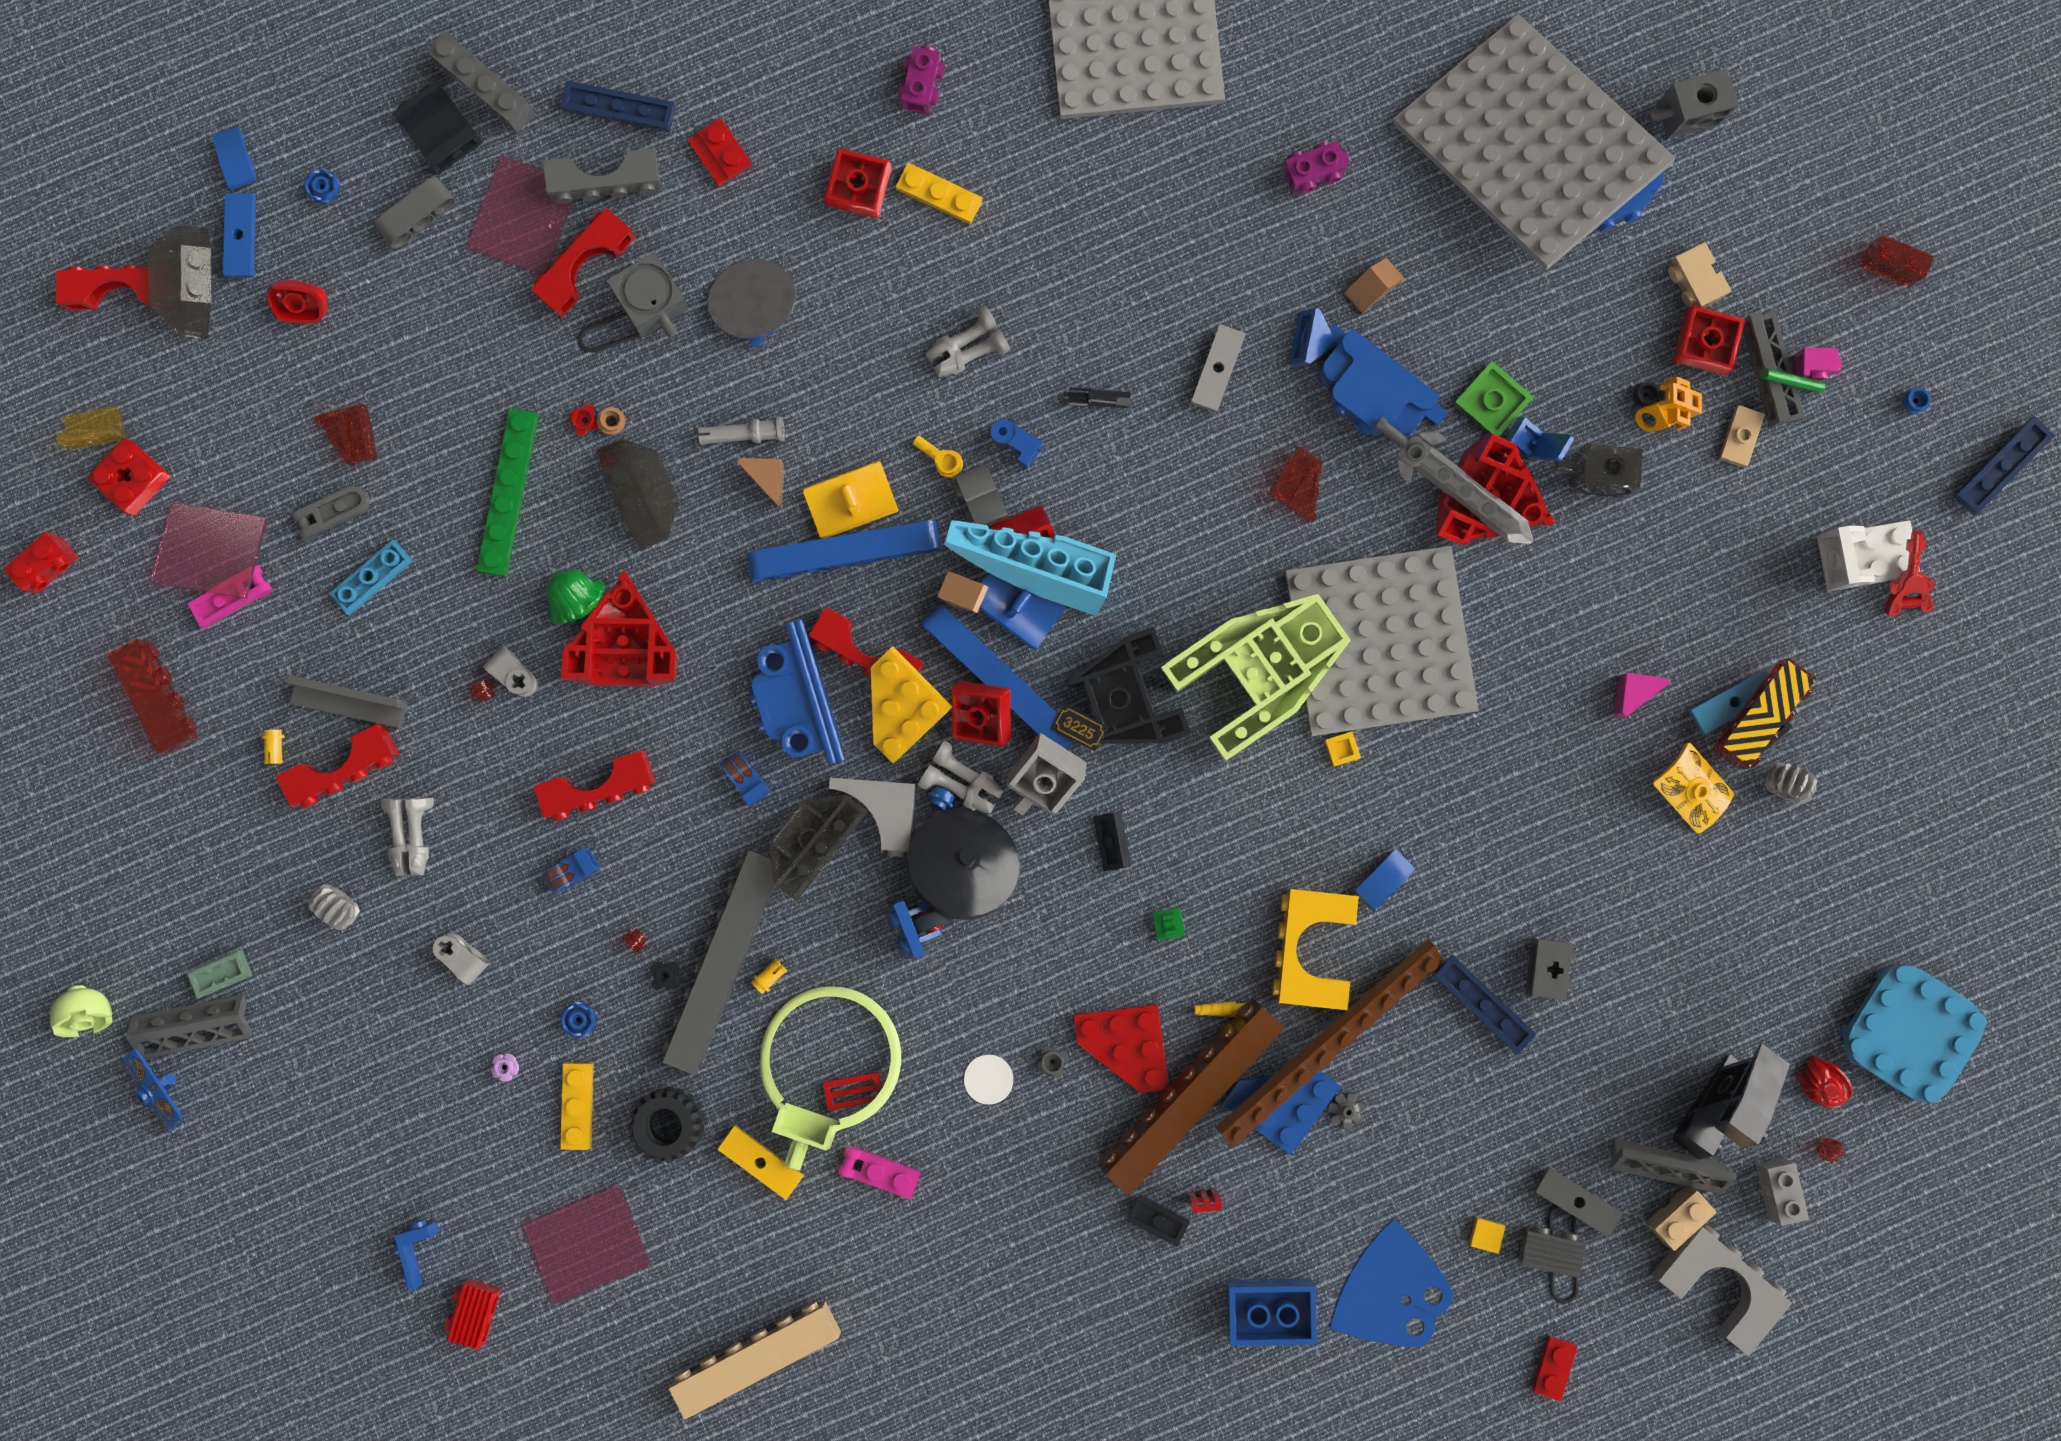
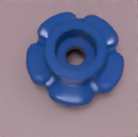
[1902,387,1931,415]
[928,786,955,811]

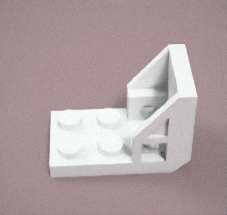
[1817,521,1920,591]

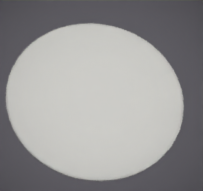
[964,1055,1013,1104]

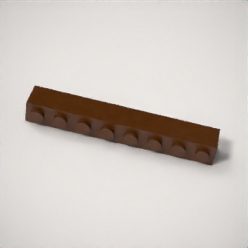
[1098,999,1285,1196]

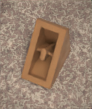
[1344,258,1405,315]
[737,458,784,507]
[937,571,988,613]

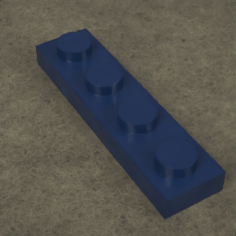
[560,81,676,132]
[1953,416,2055,516]
[1432,955,1537,1055]

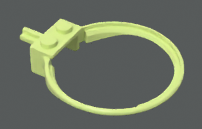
[760,986,901,1170]

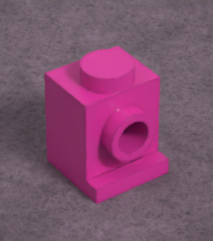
[1794,347,1842,381]

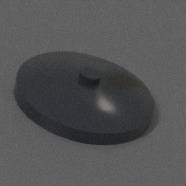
[906,809,1020,920]

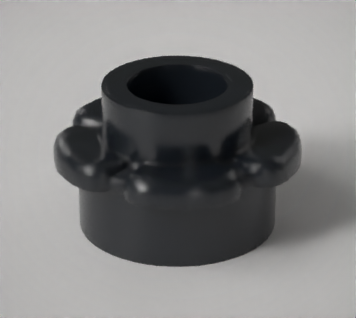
[1632,382,1660,408]

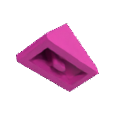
[1615,673,1670,718]

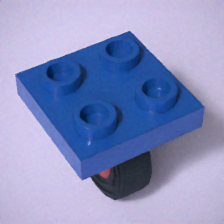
[886,901,954,959]

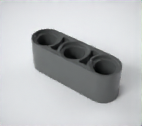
[374,177,456,249]

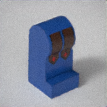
[991,419,1043,470]
[721,751,772,806]
[542,848,601,894]

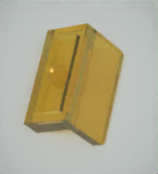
[56,406,125,450]

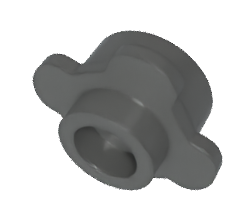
[1037,1046,1069,1078]

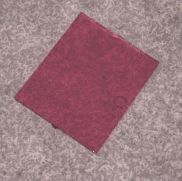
[467,156,574,274]
[151,503,268,599]
[524,1185,651,1304]

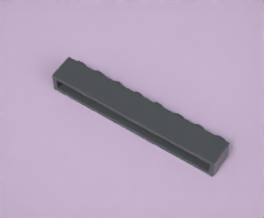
[662,850,784,1075]

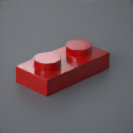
[1531,1335,1578,1401]

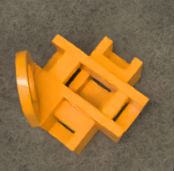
[1635,377,1702,432]

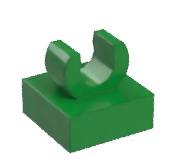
[1152,908,1185,941]

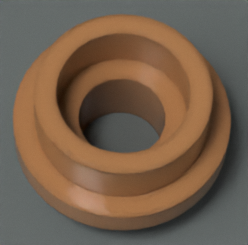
[597,407,625,435]

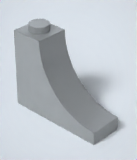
[829,778,916,857]

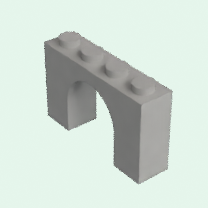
[1651,1224,1792,1357]

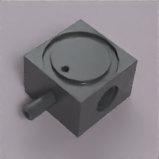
[1647,68,1739,140]
[607,252,689,339]

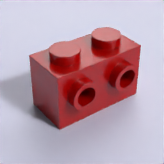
[3,532,79,594]

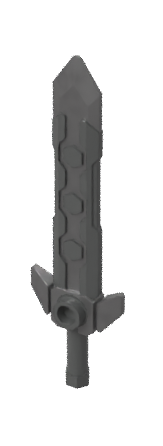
[1373,416,1533,544]

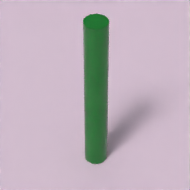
[1760,368,1825,393]

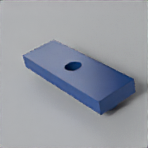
[223,193,256,278]

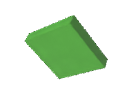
[1454,361,1534,436]

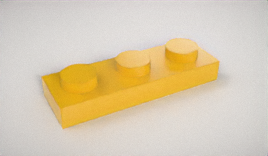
[896,163,983,225]
[560,1062,594,1150]

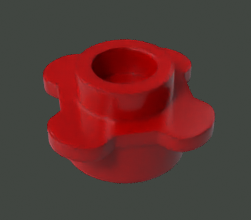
[569,404,599,436]

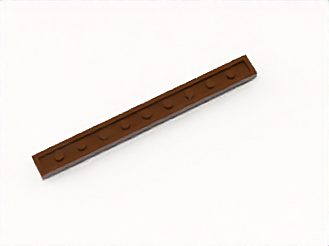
[1215,939,1443,1148]

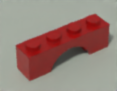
[531,208,636,318]
[56,264,179,311]
[809,607,925,678]
[276,724,400,809]
[533,750,656,822]

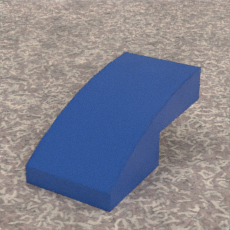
[212,126,257,190]
[1353,849,1416,911]

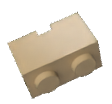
[1667,242,1731,308]
[1645,1186,1717,1251]

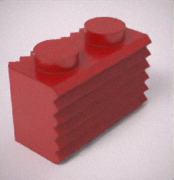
[444,1279,501,1349]

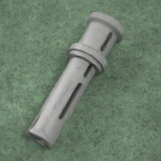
[698,417,785,445]

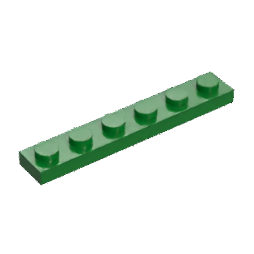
[477,408,539,577]

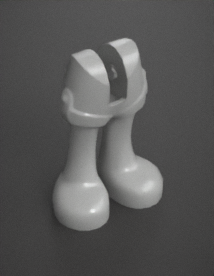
[925,305,1011,377]
[918,740,1004,814]
[381,797,434,876]

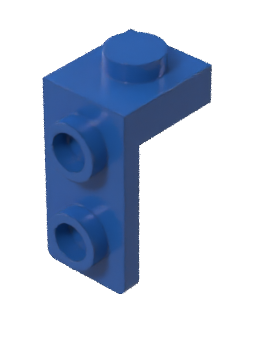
[1506,417,1574,462]
[394,1219,439,1291]

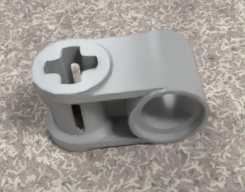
[483,645,538,697]
[433,933,489,985]

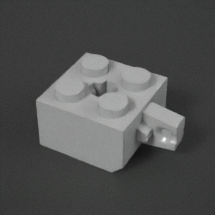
[1006,733,1087,816]

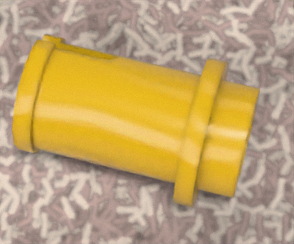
[261,730,285,764]
[751,958,787,994]

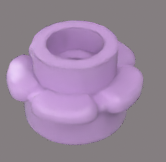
[491,1053,519,1082]

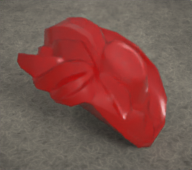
[1796,1055,1853,1108]

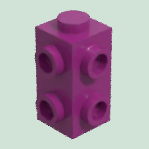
[898,46,945,115]
[1282,141,1349,194]

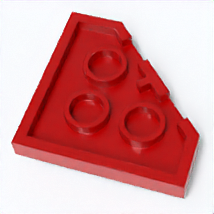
[1074,1004,1169,1093]

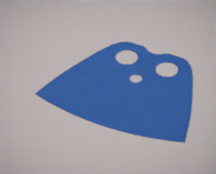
[1330,1219,1453,1347]

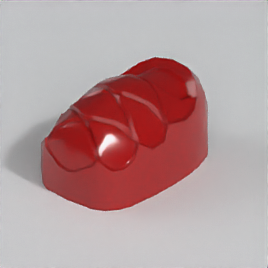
[266,279,328,323]

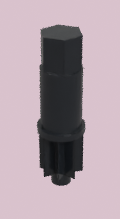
[1063,387,1130,408]

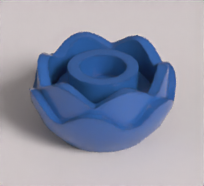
[305,168,340,203]
[560,1002,596,1038]

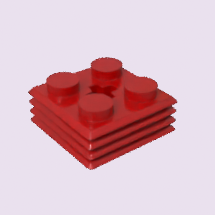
[824,148,892,218]
[1673,305,1745,375]
[87,438,170,516]
[951,681,1011,747]

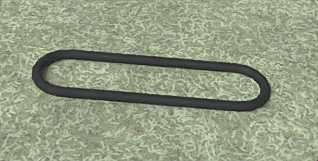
[578,313,662,353]
[1548,1205,1579,1304]

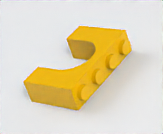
[1272,889,1359,1010]

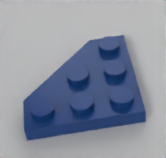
[1221,1071,1341,1155]

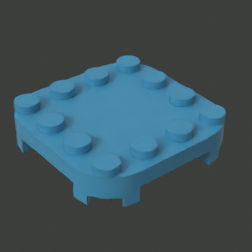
[1840,964,1987,1103]

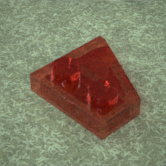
[314,404,378,466]
[1267,446,1322,523]

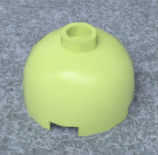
[50,985,112,1037]

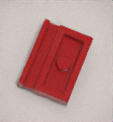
[687,117,753,188]

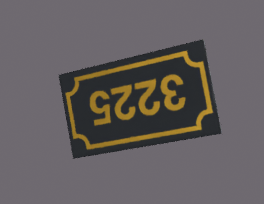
[1051,704,1108,751]

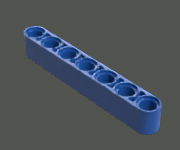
[747,520,941,582]
[920,603,1074,749]

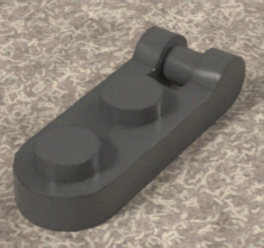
[291,486,370,541]

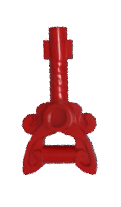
[1884,530,1935,617]

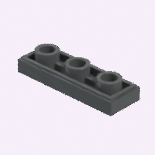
[1533,1166,1624,1237]

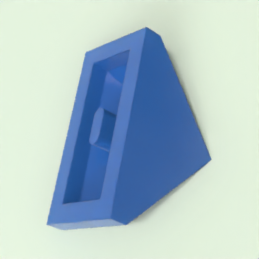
[1289,308,1337,367]

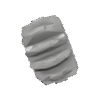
[1765,762,1818,803]
[308,884,360,930]

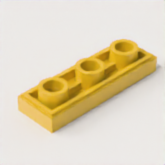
[717,1125,804,1200]

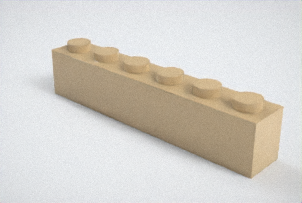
[669,1301,841,1420]

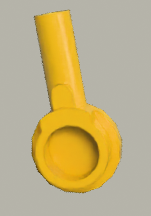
[913,436,963,478]

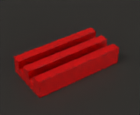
[823,1071,883,1111]
[1188,1188,1222,1213]

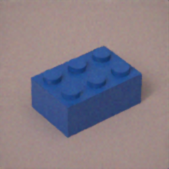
[1226,1279,1317,1346]

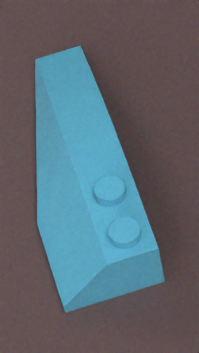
[944,520,1116,616]

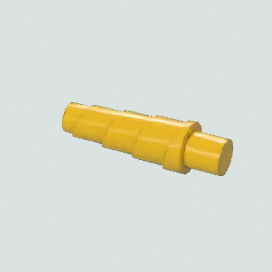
[1194,1001,1245,1017]

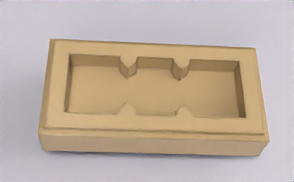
[1718,405,1765,468]

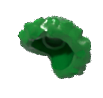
[545,569,605,624]

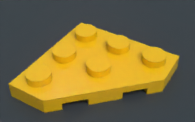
[871,646,952,764]

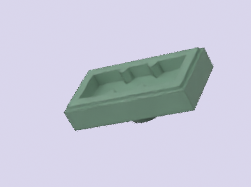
[186,950,253,999]

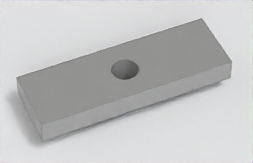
[1191,324,1246,413]

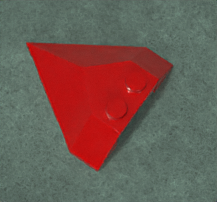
[1436,433,1556,545]
[561,570,677,687]

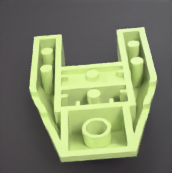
[1161,594,1351,762]

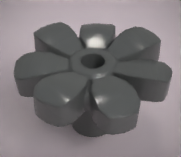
[1328,1092,1365,1129]

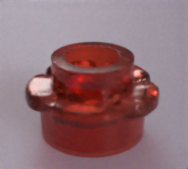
[469,679,496,703]
[622,928,648,954]
[1816,1138,1846,1162]

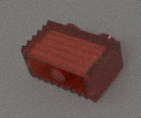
[1860,234,1934,288]

